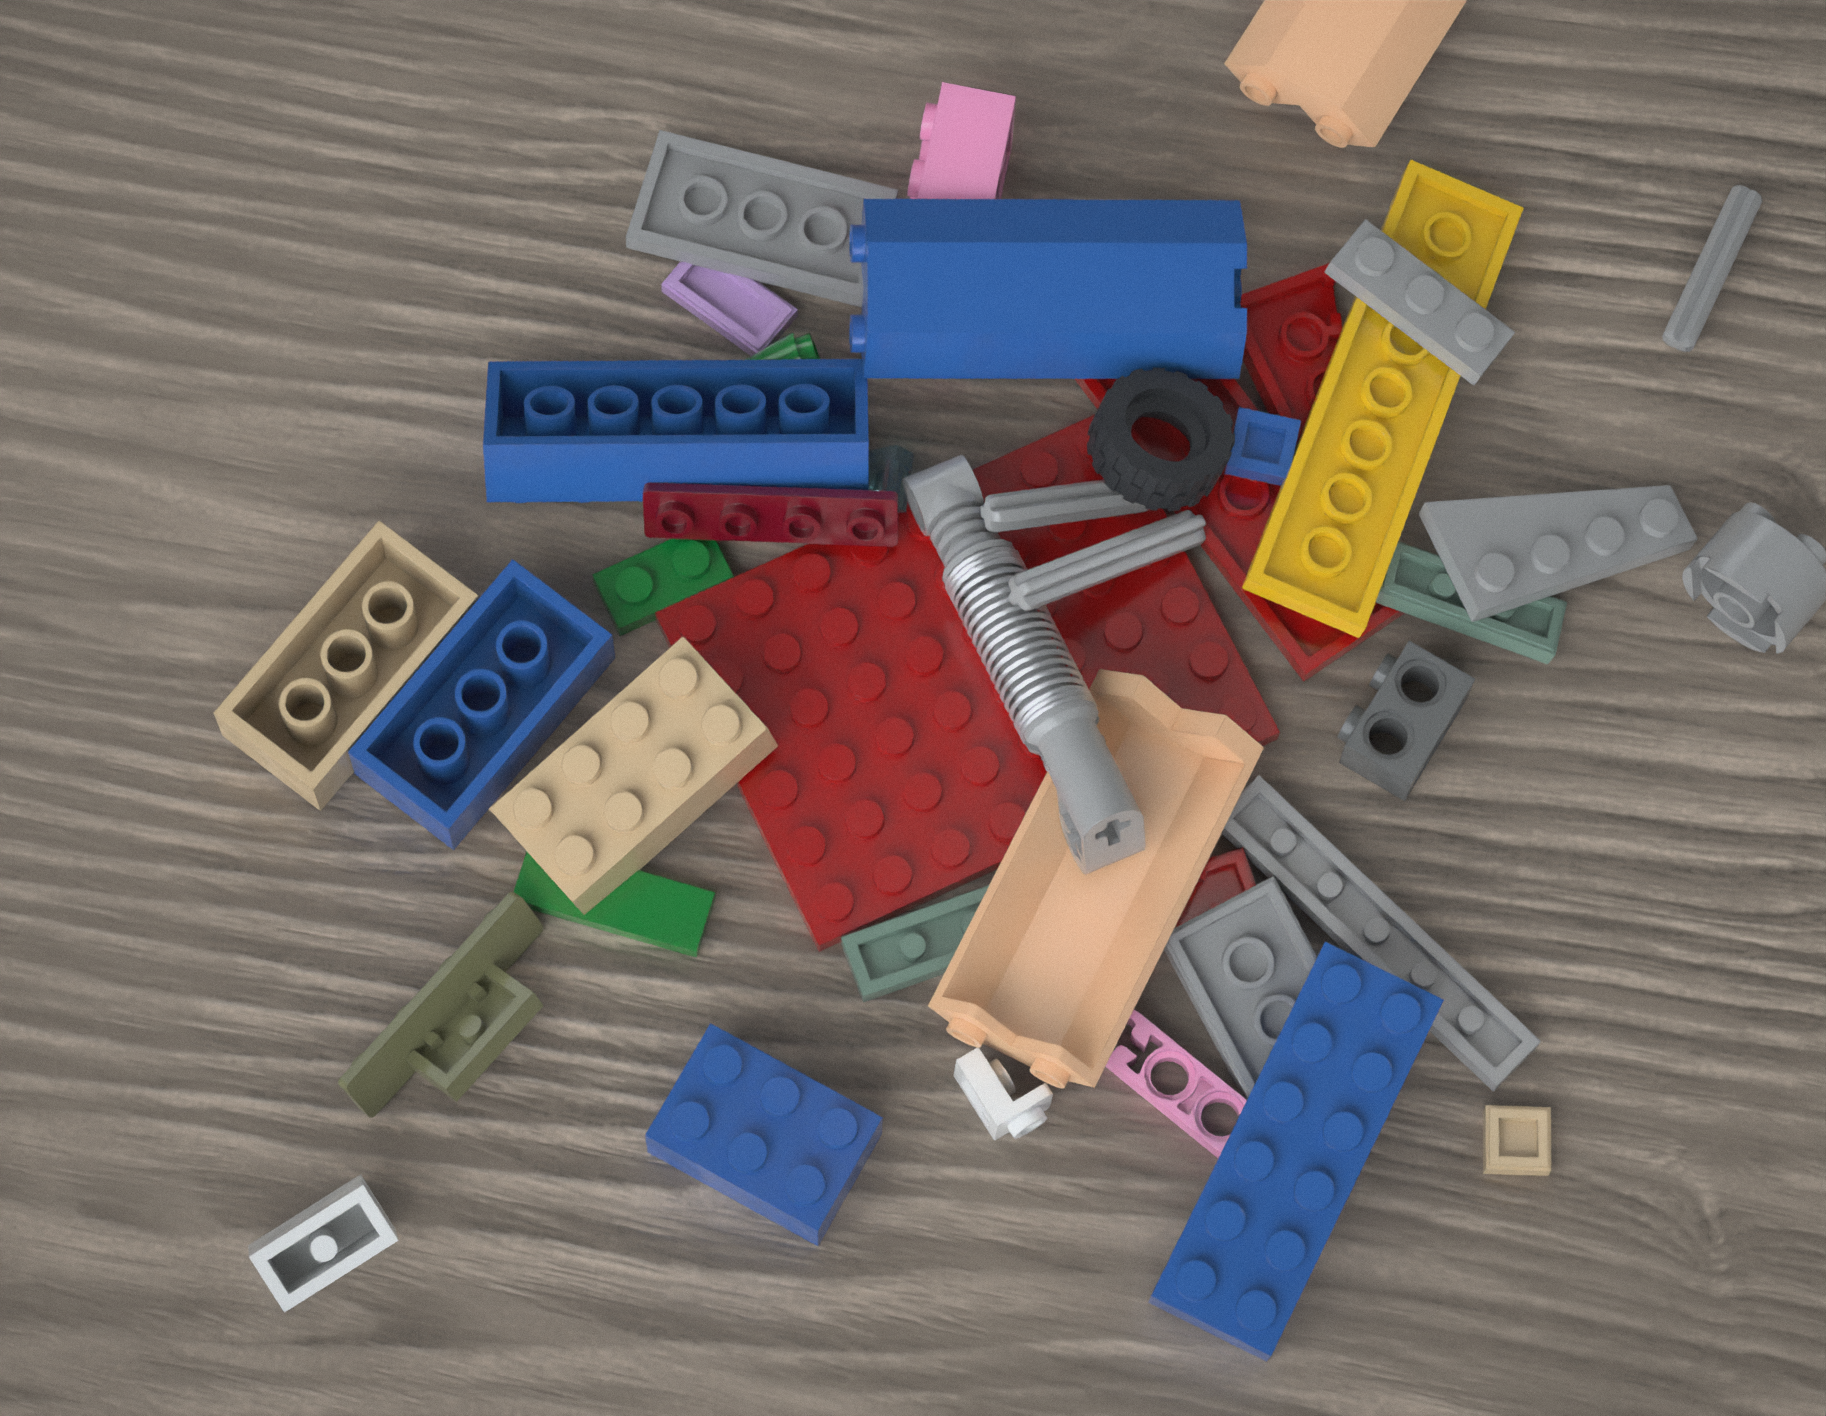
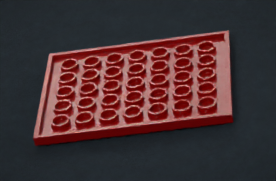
[655,414,1280,952]

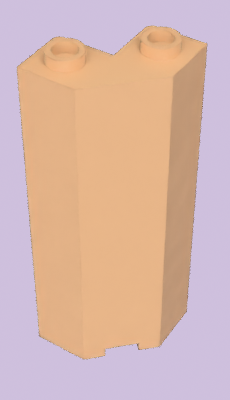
[1224,0,1467,148]
[928,669,1264,1088]

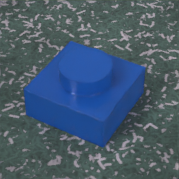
[1224,407,1301,486]

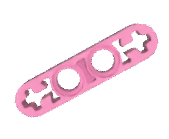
[1105,1010,1247,1158]

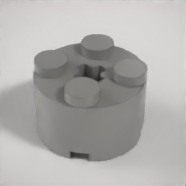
[1682,502,1826,654]

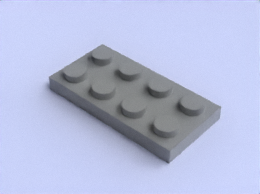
[626,130,898,307]

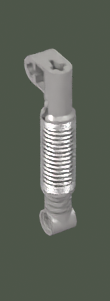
[902,455,1146,875]

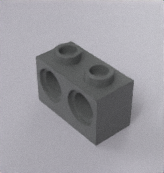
[1337,641,1475,801]

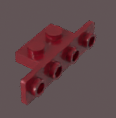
[643,482,898,547]

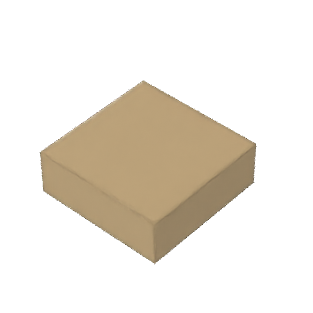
[1483,1105,1551,1176]

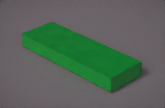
[513,852,716,958]

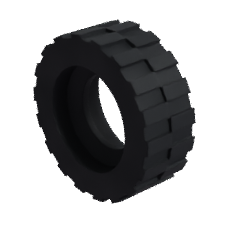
[1086,367,1235,512]

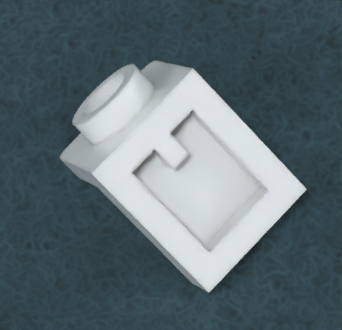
[953,1047,1053,1141]

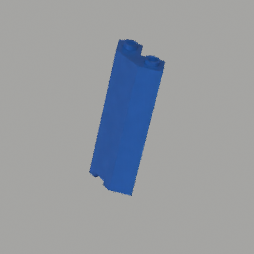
[849,199,1247,379]

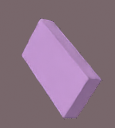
[661,262,798,356]

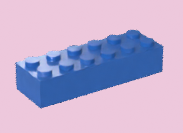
[483,359,869,503]
[1148,942,1444,1362]

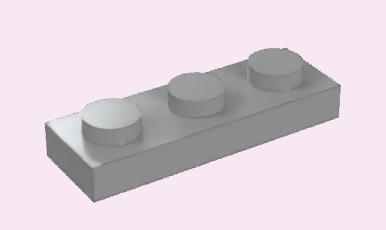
[1324,219,1515,385]

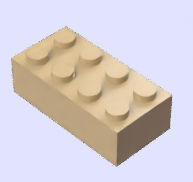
[214,521,479,811]
[489,637,778,915]

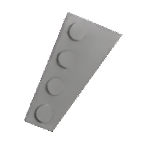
[1418,485,1698,622]

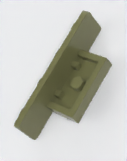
[338,892,544,1118]

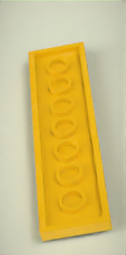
[1242,159,1524,638]

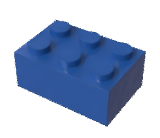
[645,1023,883,1246]

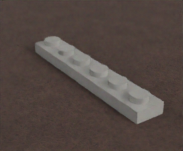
[1221,775,1541,1092]

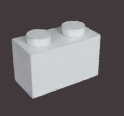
[248,1174,399,1313]

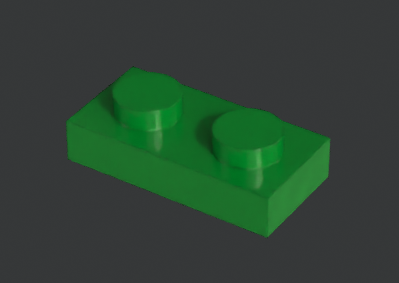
[592,539,734,636]

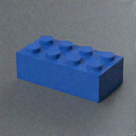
[348,559,615,850]

